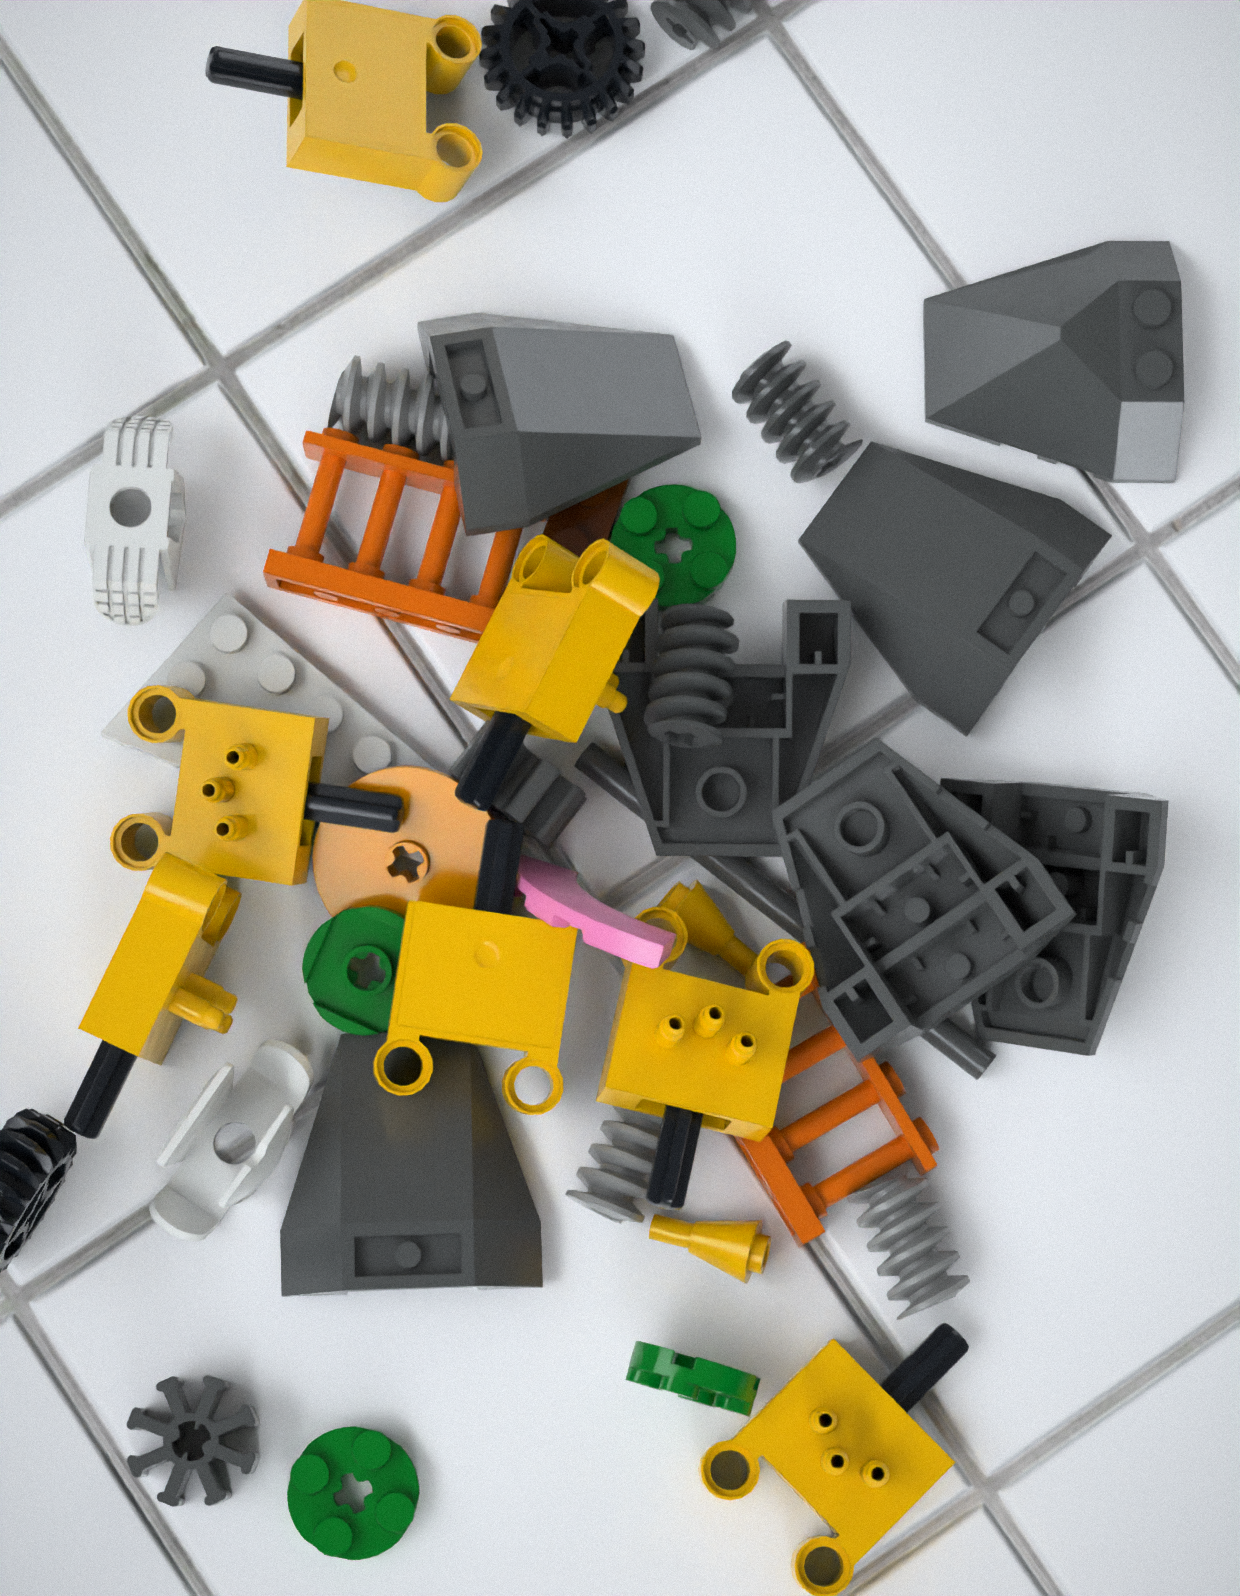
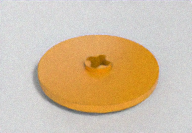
[312,765,494,917]

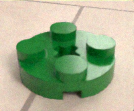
[611,484,736,612]
[302,905,405,1036]
[625,1341,761,1417]
[287,1426,420,1560]

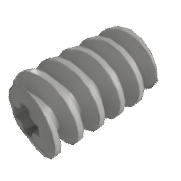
[328,355,454,461]
[565,1106,662,1224]
[847,1175,970,1320]

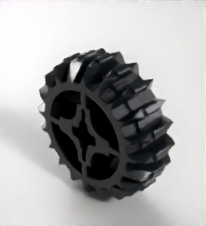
[479,0,645,139]
[0,1108,77,1273]

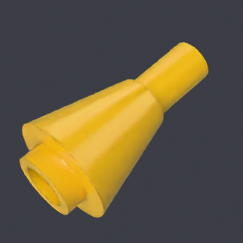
[656,879,758,977]
[649,1214,772,1284]

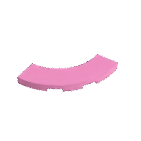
[515,854,676,969]

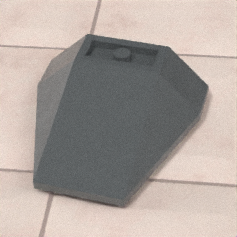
[417,313,702,537]
[798,441,1112,737]
[280,1032,543,1297]

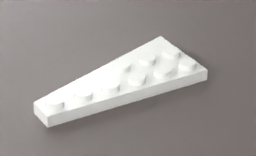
[100,592,436,865]

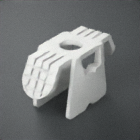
[84,416,186,626]
[149,1039,314,1242]

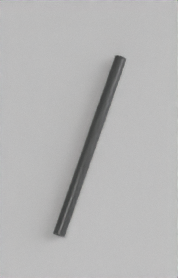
[574,742,997,1080]

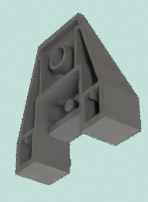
[608,598,851,857]

